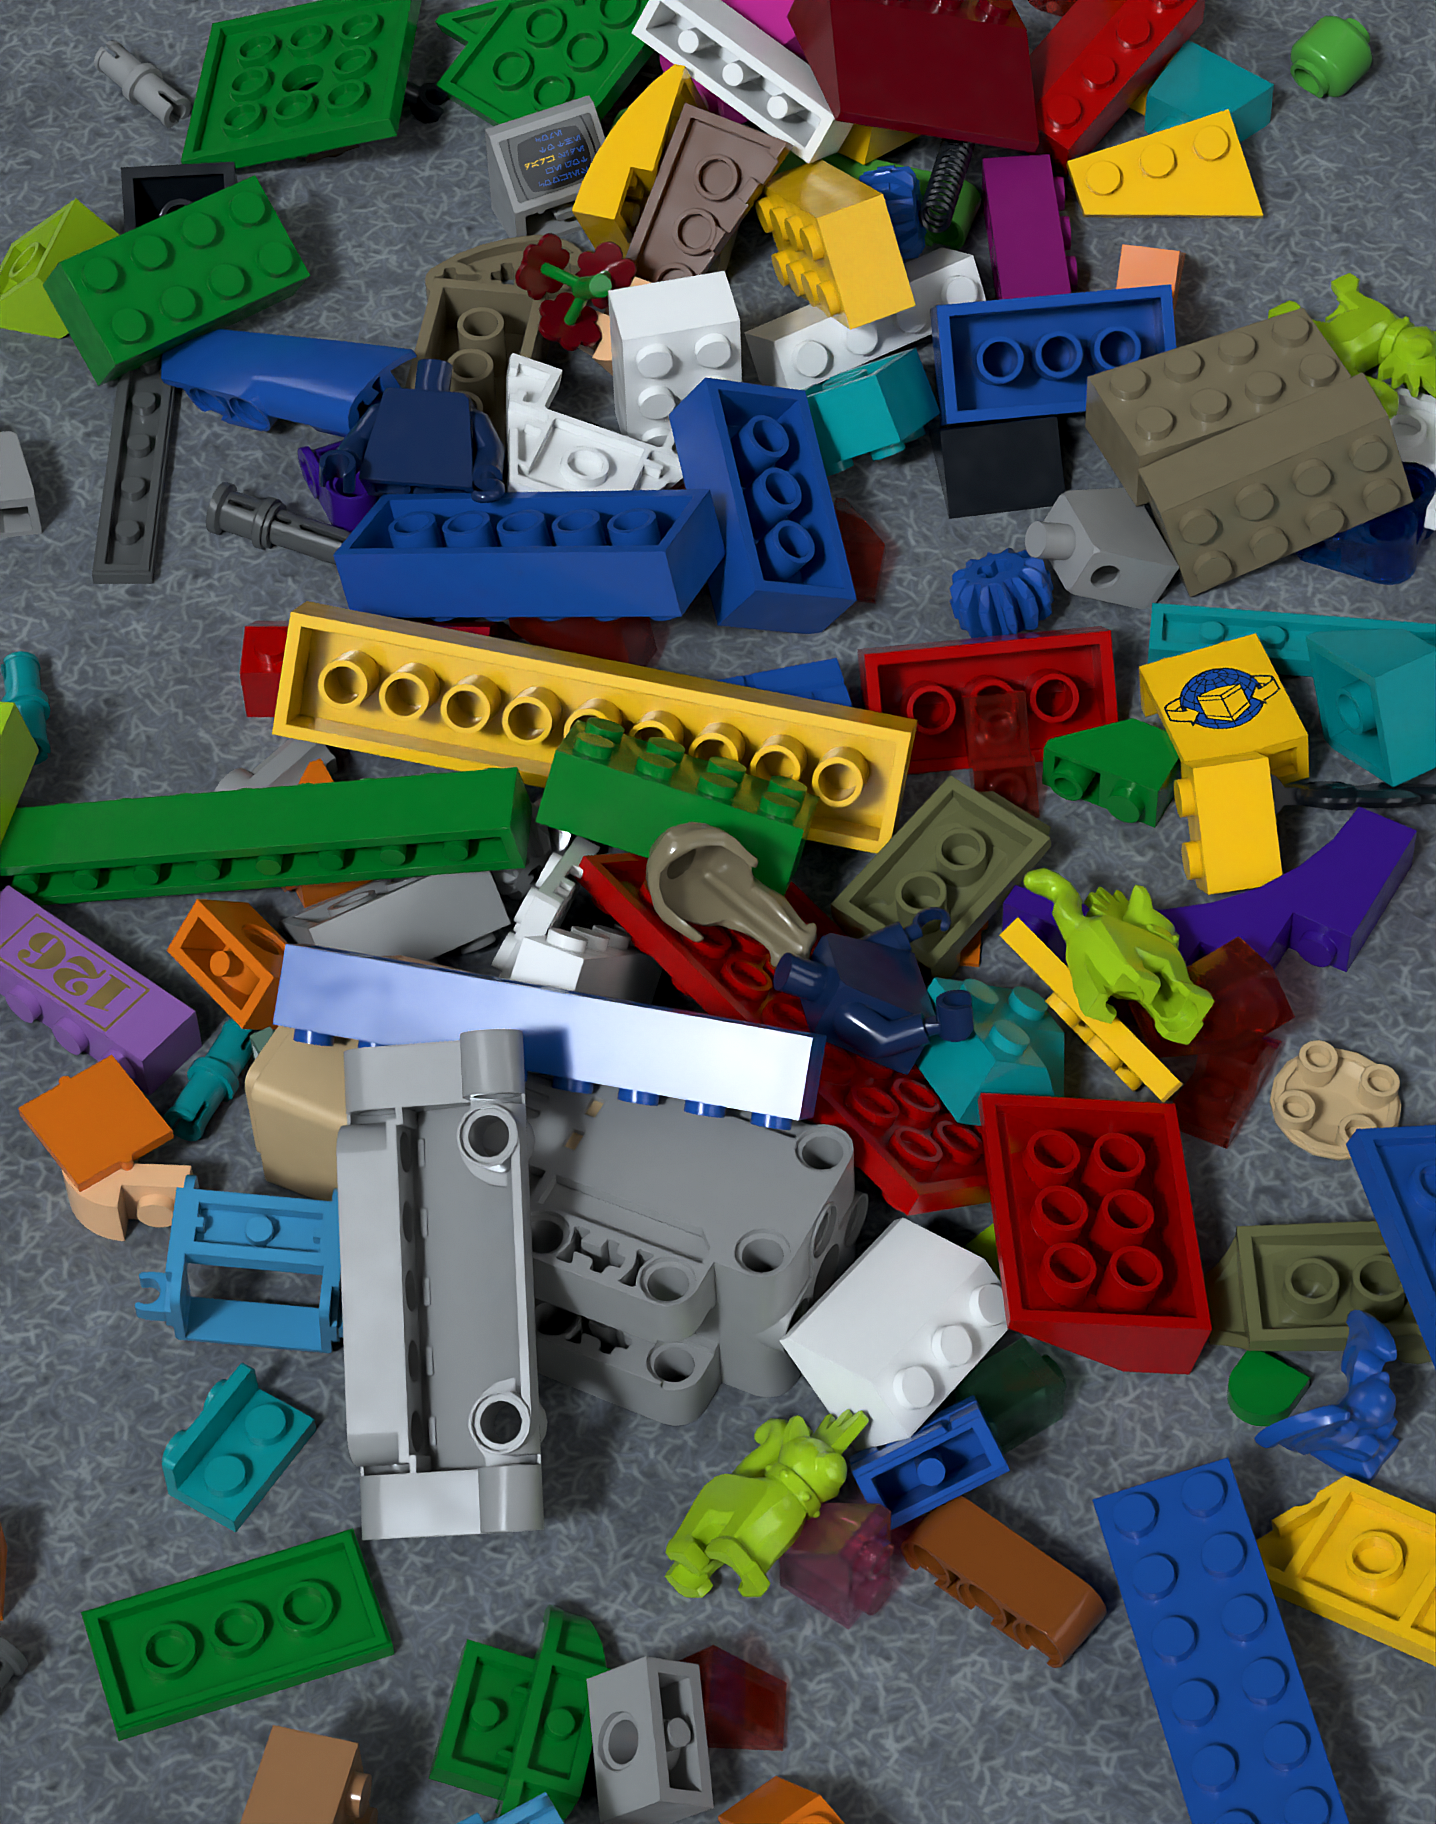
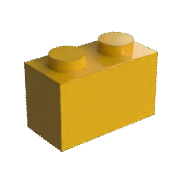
[1174,751,1282,895]

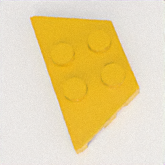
[999,917,1183,1103]
[1256,1475,1436,1667]

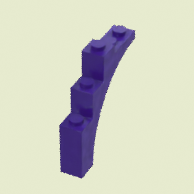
[1002,807,1418,1028]

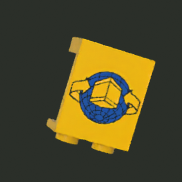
[1139,633,1309,785]

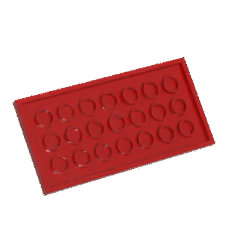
[573,853,991,1216]

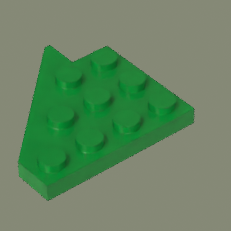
[435,0,655,126]

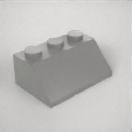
[279,871,511,964]

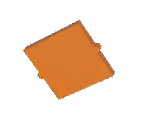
[18,1055,174,1192]

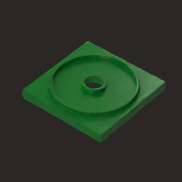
[181,0,422,169]

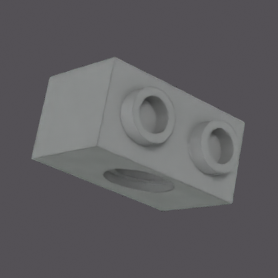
[586,1656,714,1824]

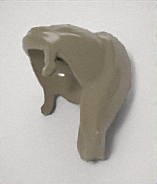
[646,822,817,967]

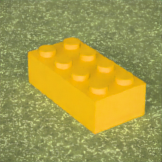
[755,159,916,330]

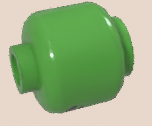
[1290,15,1373,98]

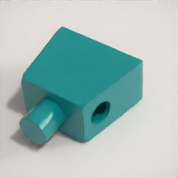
[1144,40,1274,143]

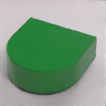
[1227,1350,1310,1426]

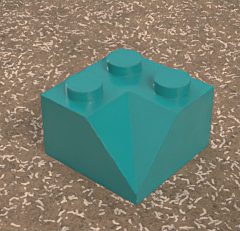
[802,347,940,476]
[1306,629,1436,787]
[915,977,1064,1126]

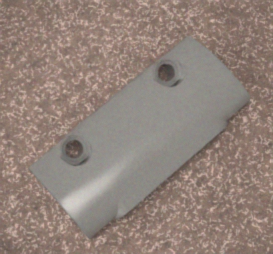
[336,1029,548,1541]

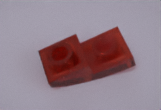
[961,690,1040,818]
[1172,1019,1282,1149]

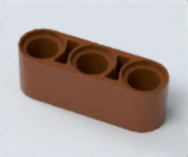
[900,1495,1107,1668]

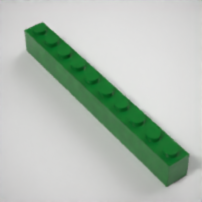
[0,767,533,906]

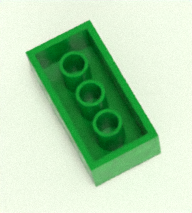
[43,175,311,386]
[535,717,819,896]

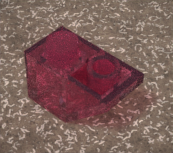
[779,1503,894,1630]

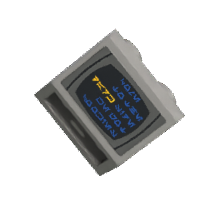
[485,95,605,238]

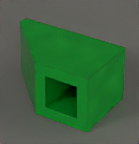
[1042,718,1181,828]

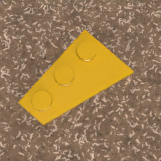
[1066,109,1263,218]

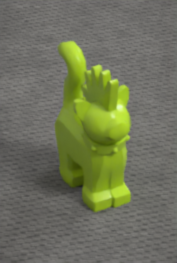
[1268,273,1436,420]
[1023,868,1215,1045]
[665,1409,869,1598]

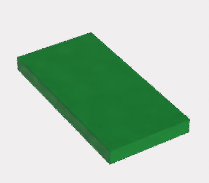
[81,1528,394,1741]

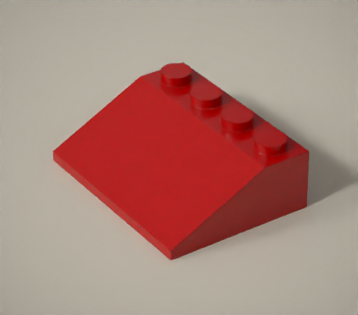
[978,1093,1212,1375]

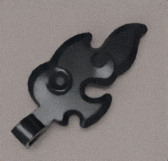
[1270,774,1436,815]

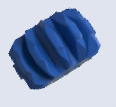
[858,165,927,263]
[950,548,1054,638]

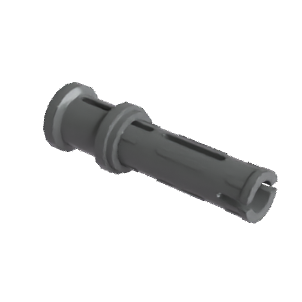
[206,482,351,565]

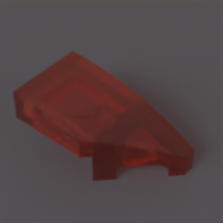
[834,497,886,604]

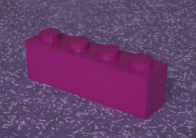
[981,154,1077,300]

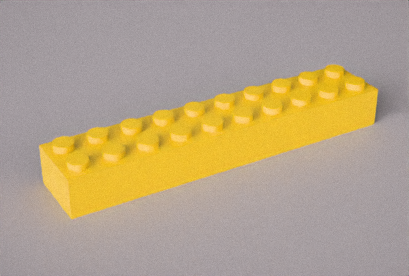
[272,601,918,854]

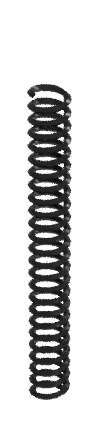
[918,138,976,233]

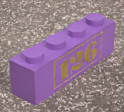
[0,885,202,1096]

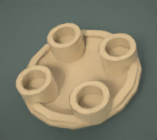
[1270,1040,1402,1161]

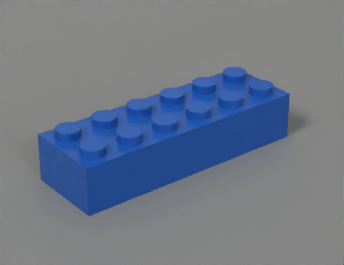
[333,489,726,622]
[1092,1457,1349,1824]

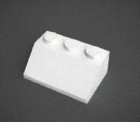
[779,1218,1008,1451]

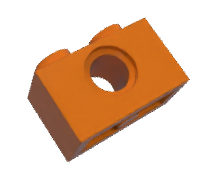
[166,899,288,1030]

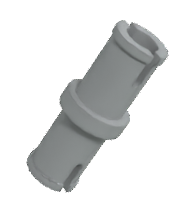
[94,40,191,128]

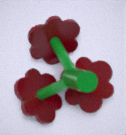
[515,233,637,351]

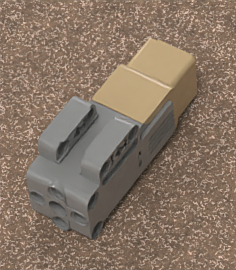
[245,1026,868,1426]

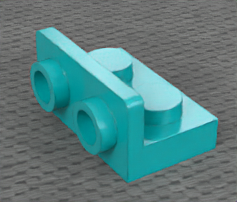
[162,1363,316,1532]

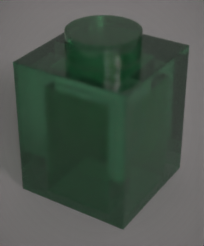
[955,1337,1067,1454]

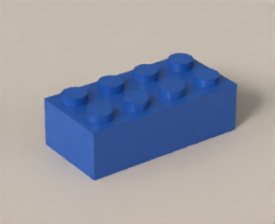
[930,284,1177,426]
[669,377,857,634]

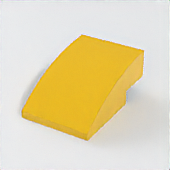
[572,64,709,258]

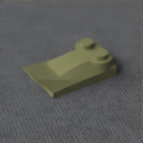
[830,775,1051,985]
[1203,1221,1432,1364]

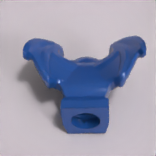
[1254,1309,1399,1484]

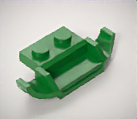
[428,1604,611,1822]

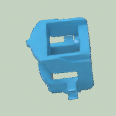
[135,1175,343,1353]

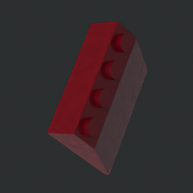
[787,0,1039,153]

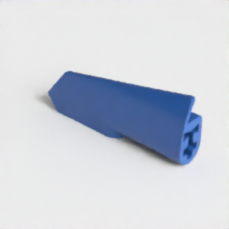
[161,329,417,438]

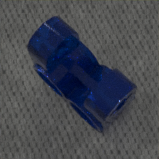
[1296,461,1436,585]

